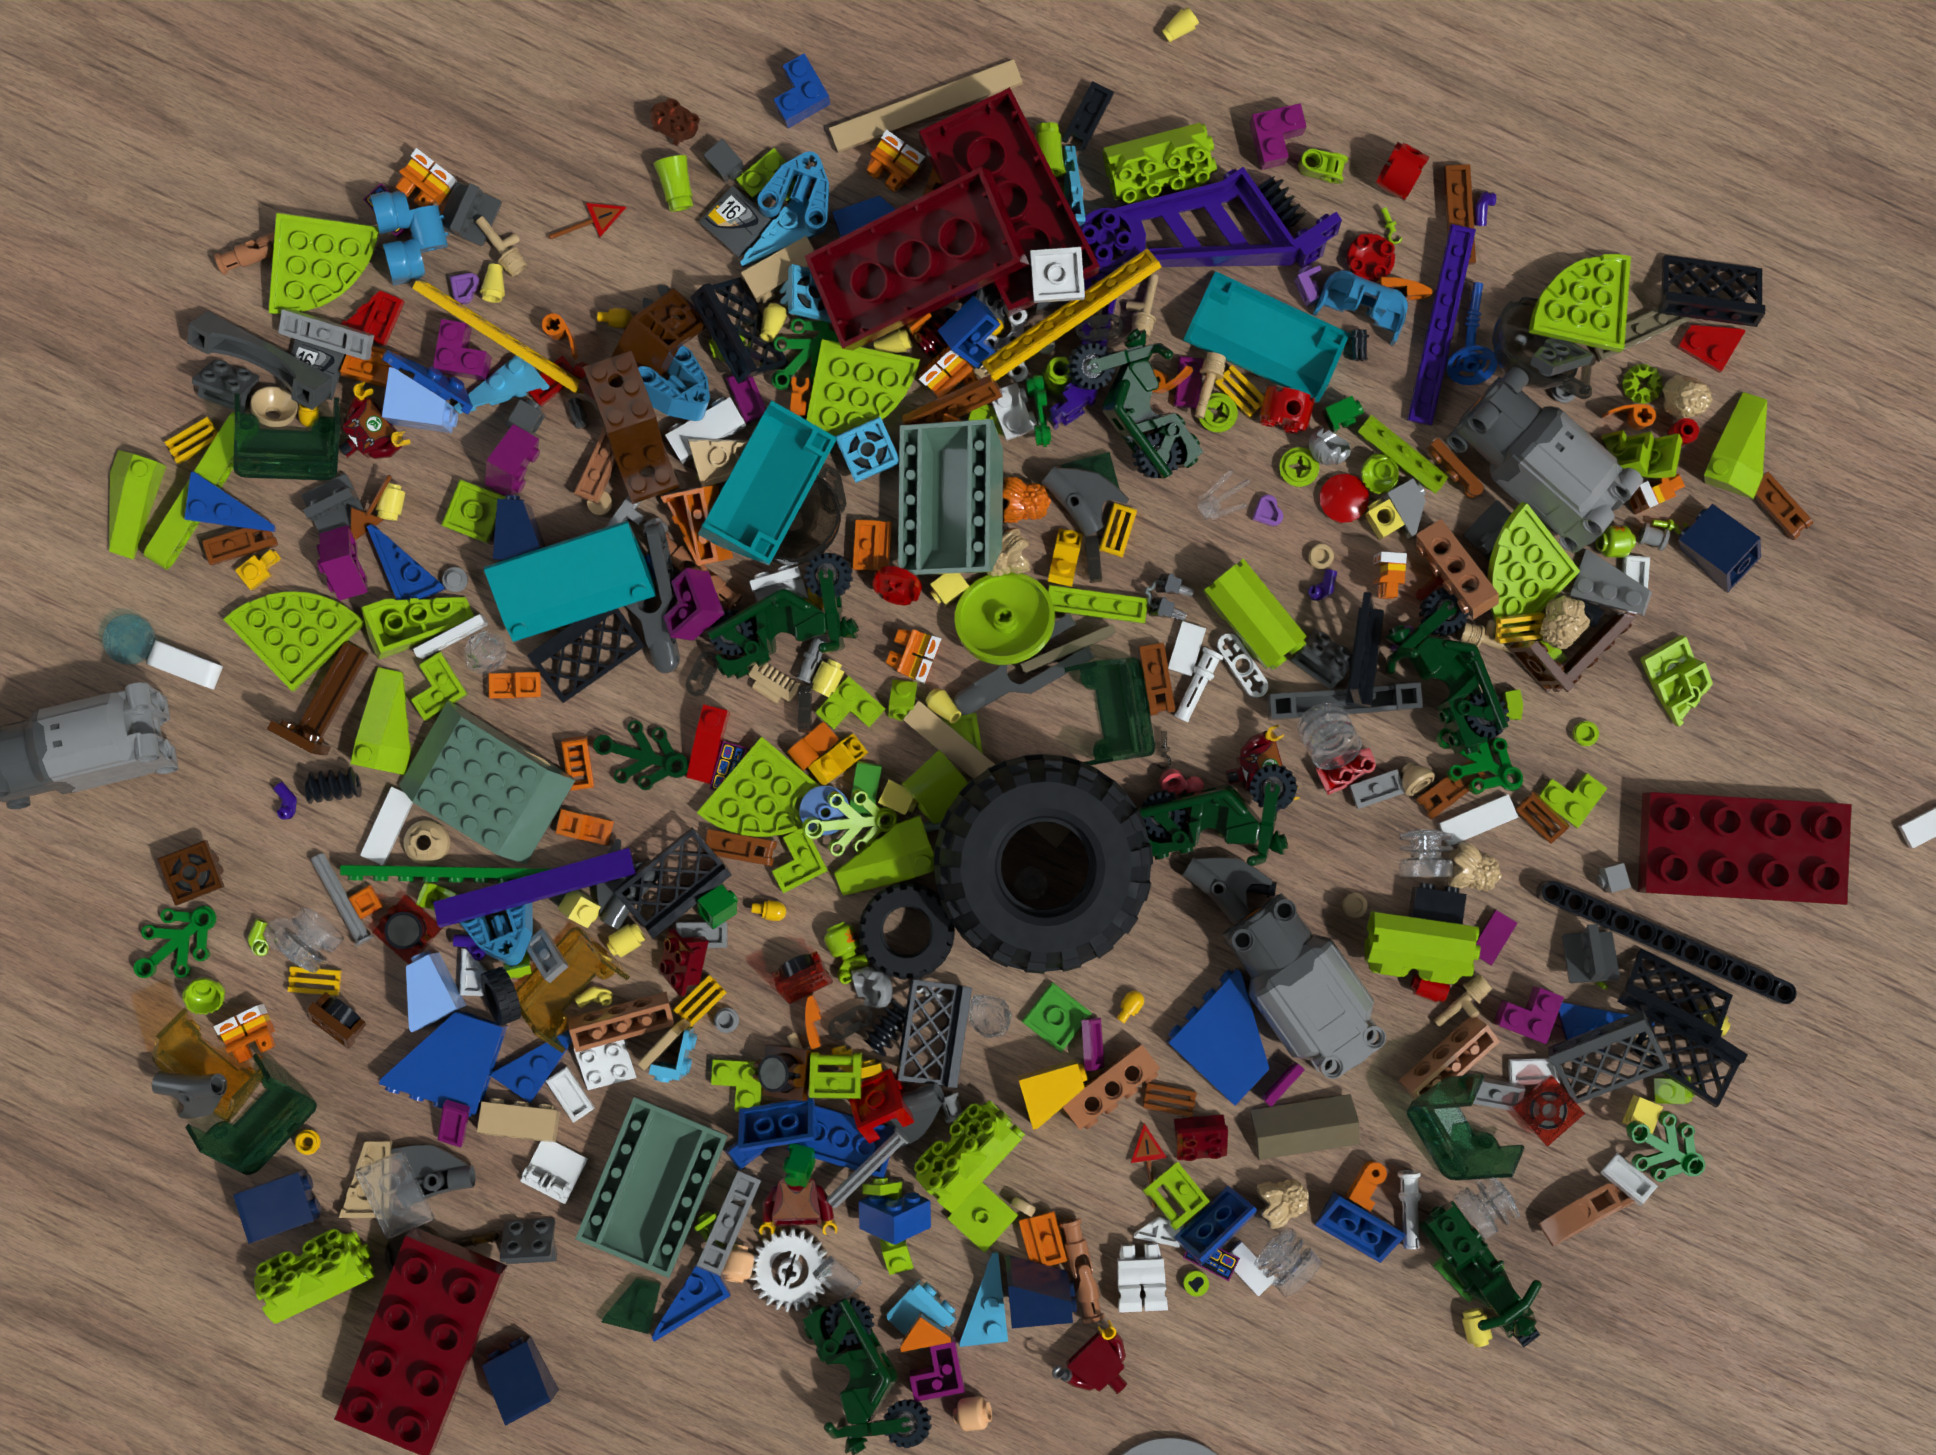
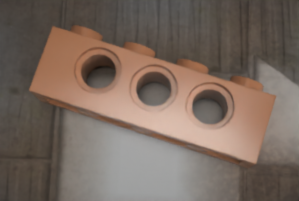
[1415,519,1499,620]
[568,991,675,1052]
[1398,1017,1500,1109]
[1063,1043,1160,1130]

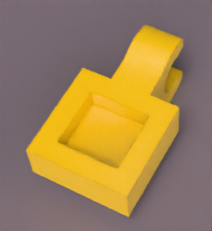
[235,550,282,590]

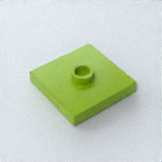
[441,479,505,544]
[947,1182,1018,1253]

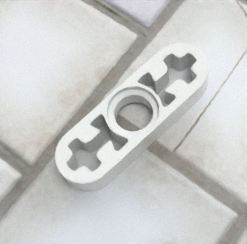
[1217,633,1268,698]

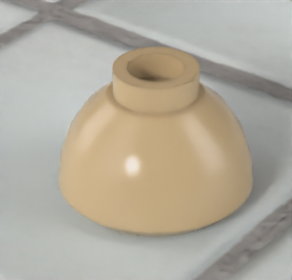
[1401,762,1435,796]

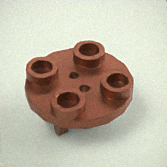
[650,98,700,146]

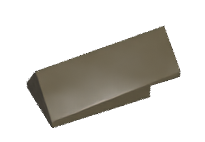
[1250,1094,1360,1160]

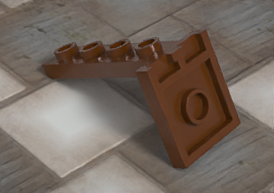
[1508,612,1637,692]
[267,641,369,756]

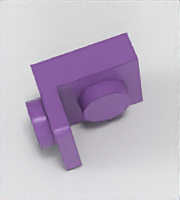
[1294,265,1322,307]

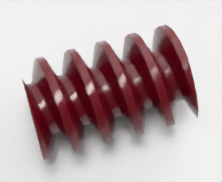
[914,308,957,360]

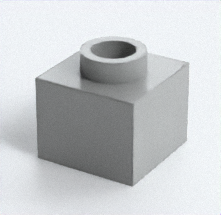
[1597,863,1631,893]

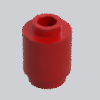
[1668,418,1699,446]
[1410,974,1450,1002]

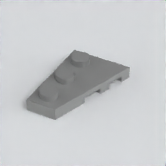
[1570,549,1652,616]

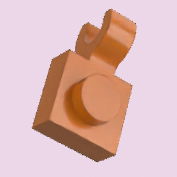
[790,377,811,417]

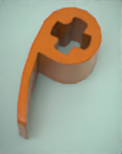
[542,313,578,360]
[1153,366,1193,394]
[1602,404,1656,431]
[787,722,839,771]

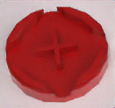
[872,566,922,606]

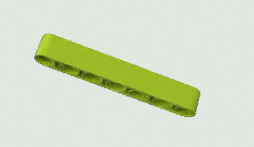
[144,411,258,570]

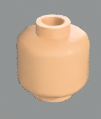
[721,1244,755,1284]
[953,1396,992,1431]

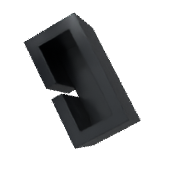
[1408,883,1467,924]

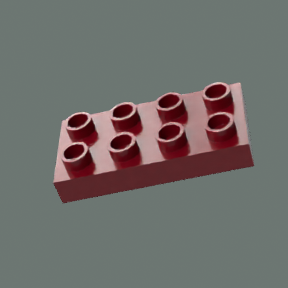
[919,87,1100,317]
[805,167,1029,351]
[1638,792,1852,905]
[334,1227,508,1455]

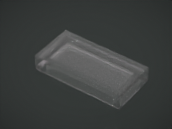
[812,1255,862,1299]

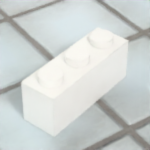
[665,397,747,464]

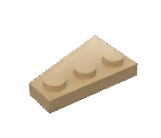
[688,439,749,487]
[339,1140,392,1218]

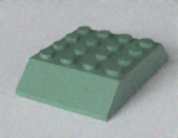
[898,419,1003,575]
[399,701,576,864]
[575,1096,728,1278]

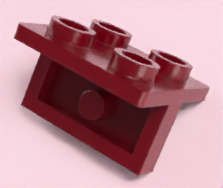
[659,929,709,996]
[1174,1114,1228,1161]

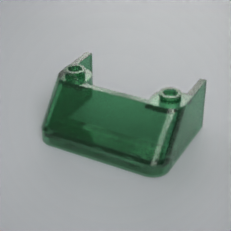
[233,393,340,480]
[1064,657,1155,766]
[185,1053,317,1175]
[1407,1074,1525,1180]

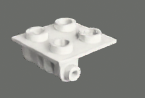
[574,1039,636,1090]
[521,1141,588,1204]

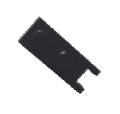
[1062,81,1114,152]

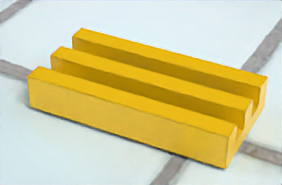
[1214,365,1264,418]
[164,417,218,464]
[1099,503,1137,558]
[1495,612,1545,644]
[287,966,342,996]
[674,975,728,1027]

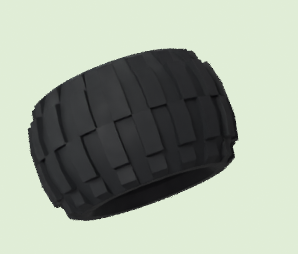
[934,754,1153,974]

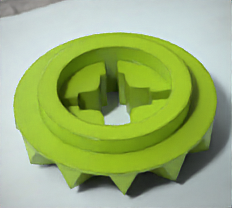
[1623,364,1663,404]
[1199,393,1238,433]
[1279,447,1319,487]

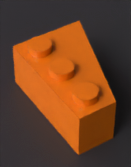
[660,485,733,566]

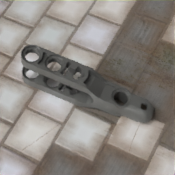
[626,522,680,673]
[953,614,1095,715]

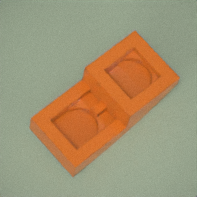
[1377,277,1432,300]
[488,672,541,699]
[555,809,614,846]
[805,994,822,1050]

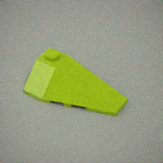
[1704,392,1767,500]
[109,450,166,560]
[361,597,474,660]
[350,667,412,775]
[834,815,934,896]

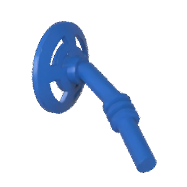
[1447,282,1497,385]

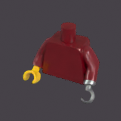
[1052,1320,1127,1394]

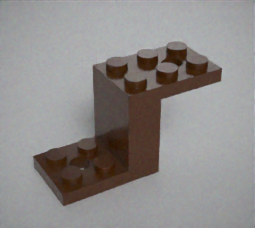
[578,288,707,400]
[583,351,679,504]

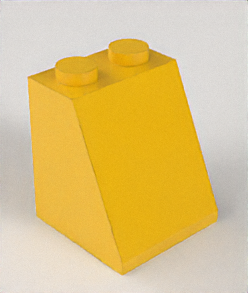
[1018,1059,1088,1130]

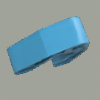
[758,151,829,235]
[638,346,710,421]
[460,902,533,966]

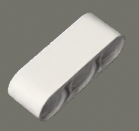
[146,640,223,690]

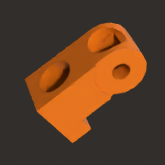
[1345,1160,1387,1212]

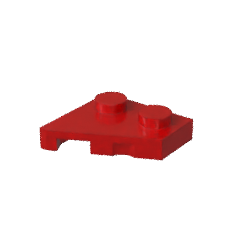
[340,290,405,347]
[1677,325,1746,373]

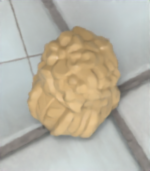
[1662,374,1713,421]
[986,527,1030,577]
[1540,595,1590,649]
[1448,842,1502,891]
[1257,1179,1309,1229]

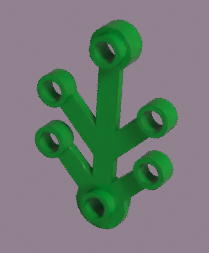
[771,318,838,390]
[1026,375,1051,447]
[1436,728,1523,795]
[134,906,217,978]
[1626,1111,1705,1182]

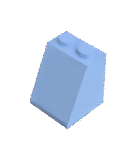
[382,367,458,433]
[406,951,466,1032]

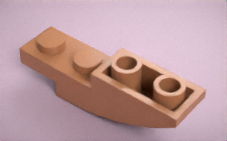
[1539,1183,1635,1247]

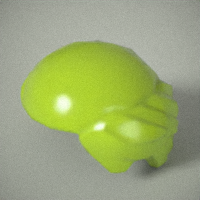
[1361,454,1399,494]
[182,977,225,1015]

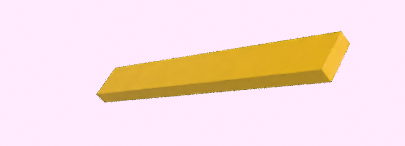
[981,248,1161,381]
[412,280,584,394]

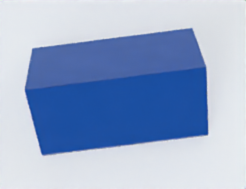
[738,1098,820,1152]
[1174,1186,1257,1266]
[1315,1191,1405,1263]

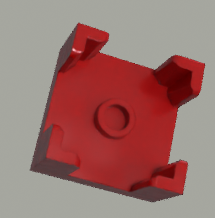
[849,1068,914,1144]

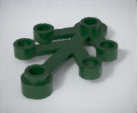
[593,720,689,790]

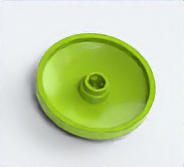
[955,572,1055,665]

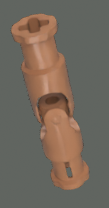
[214,231,275,275]
[665,532,743,611]
[1059,1218,1105,1323]

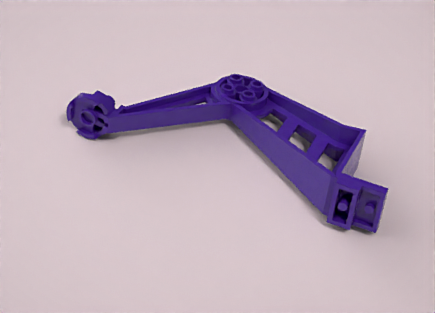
[1048,167,1342,429]

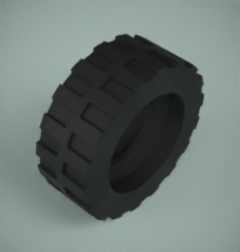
[480,967,521,1026]

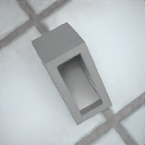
[1383,478,1426,539]

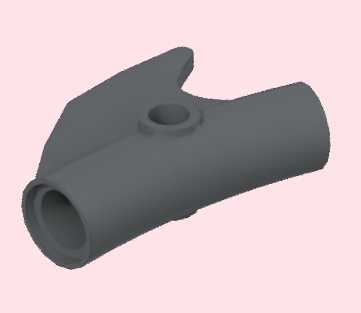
[1041,466,1129,537]
[597,839,664,929]
[1182,857,1272,924]
[152,1071,227,1119]
[885,1083,945,1148]
[391,1145,476,1208]

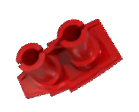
[1315,748,1376,795]

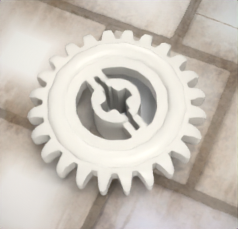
[749,1228,832,1312]

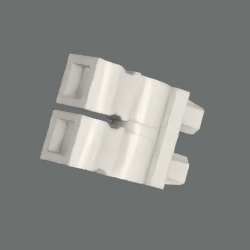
[1117,1243,1168,1313]

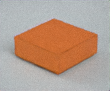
[348,885,384,920]

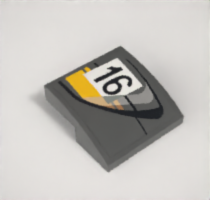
[699,186,771,257]
[281,339,346,400]

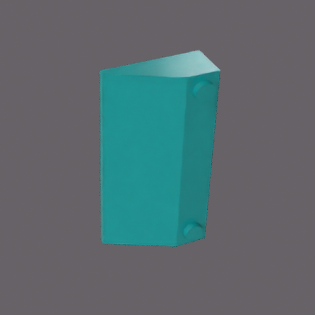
[1183,271,1350,403]
[698,400,837,565]
[484,520,655,642]

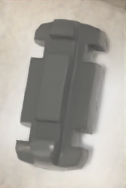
[567,397,588,429]

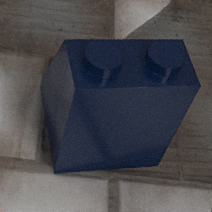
[493,495,546,562]
[1679,503,1761,593]
[233,1169,321,1244]
[1005,1255,1077,1329]
[482,1336,559,1426]

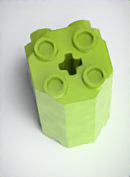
[1102,123,1217,204]
[1202,558,1307,670]
[1364,911,1480,984]
[914,1100,1026,1213]
[254,1229,375,1324]

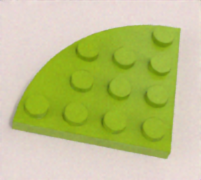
[269,212,379,314]
[1529,254,1631,353]
[806,339,920,437]
[1488,501,1580,635]
[223,591,365,692]
[697,737,830,837]

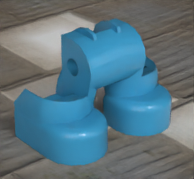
[370,191,449,286]
[1312,270,1408,346]

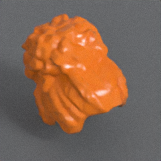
[1002,477,1051,523]

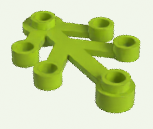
[802,789,897,856]

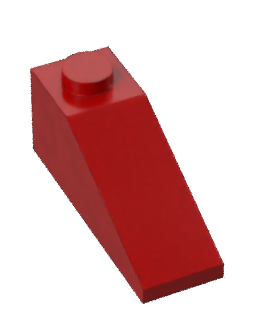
[686,704,730,784]

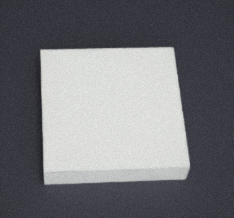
[1030,247,1085,303]

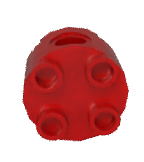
[1375,142,1430,201]
[1259,386,1315,434]

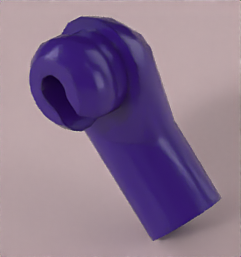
[1474,191,1497,226]
[1308,569,1337,601]
[273,782,297,820]
[453,934,486,961]

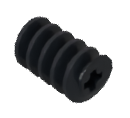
[1258,176,1306,230]
[305,767,362,804]
[863,999,915,1056]

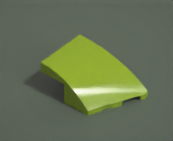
[1601,430,1682,478]
[1640,635,1713,727]
[902,750,968,825]

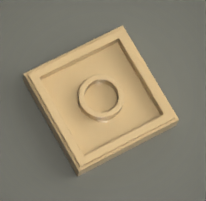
[638,1018,691,1071]

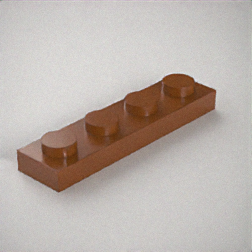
[1444,164,1476,265]
[902,375,1003,425]

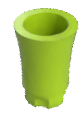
[1034,122,1066,179]
[653,155,693,212]
[1042,357,1072,395]

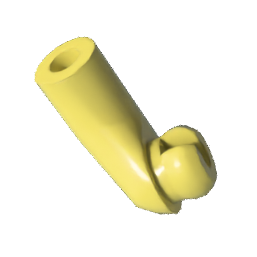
[575,986,613,1009]

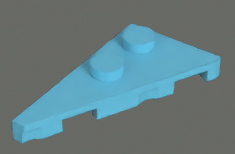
[1064,146,1085,226]
[740,198,822,268]
[453,355,550,414]
[959,1251,1008,1347]

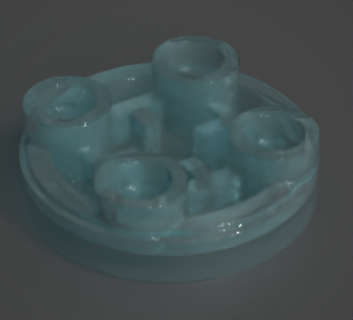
[103,614,156,665]

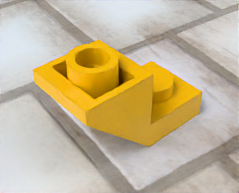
[1048,528,1083,587]
[808,733,869,785]
[827,1045,883,1079]

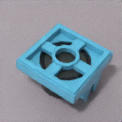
[780,264,832,323]
[836,417,899,483]

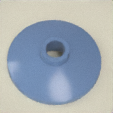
[799,785,849,835]

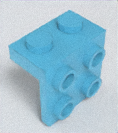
[649,1027,697,1083]
[887,1279,956,1350]

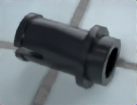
[1349,329,1369,361]
[1246,878,1277,898]

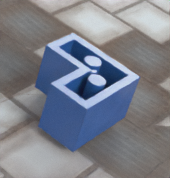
[774,53,831,128]
[938,296,1001,369]
[859,1192,931,1245]

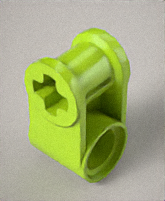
[1298,149,1348,184]

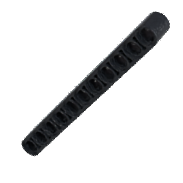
[1536,881,1797,1004]

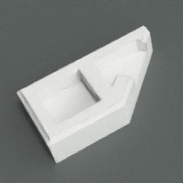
[460,948,487,996]
[1133,1216,1184,1247]

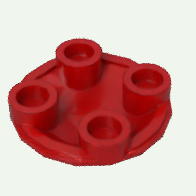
[1347,233,1395,282]
[1319,474,1369,524]

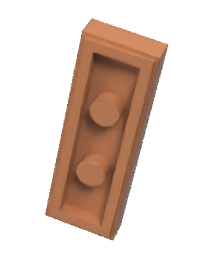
[574,428,617,504]

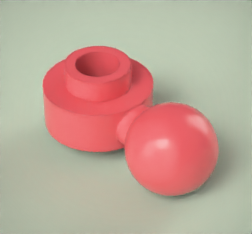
[1159,769,1204,795]

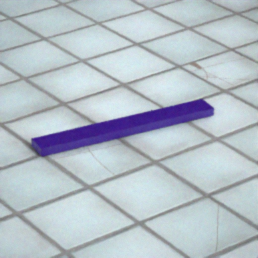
[1407,224,1476,426]
[433,848,636,928]

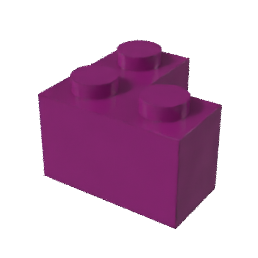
[1249,103,1307,170]
[433,319,492,381]
[485,424,540,496]
[317,525,368,601]
[663,568,724,641]
[1493,986,1564,1044]
[910,1336,965,1402]

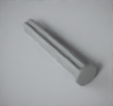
[311,853,373,947]
[827,1127,910,1208]

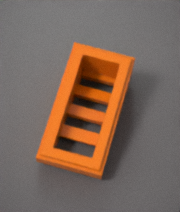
[561,735,594,791]

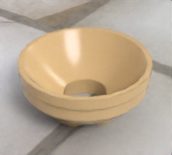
[251,387,298,427]
[404,820,450,865]

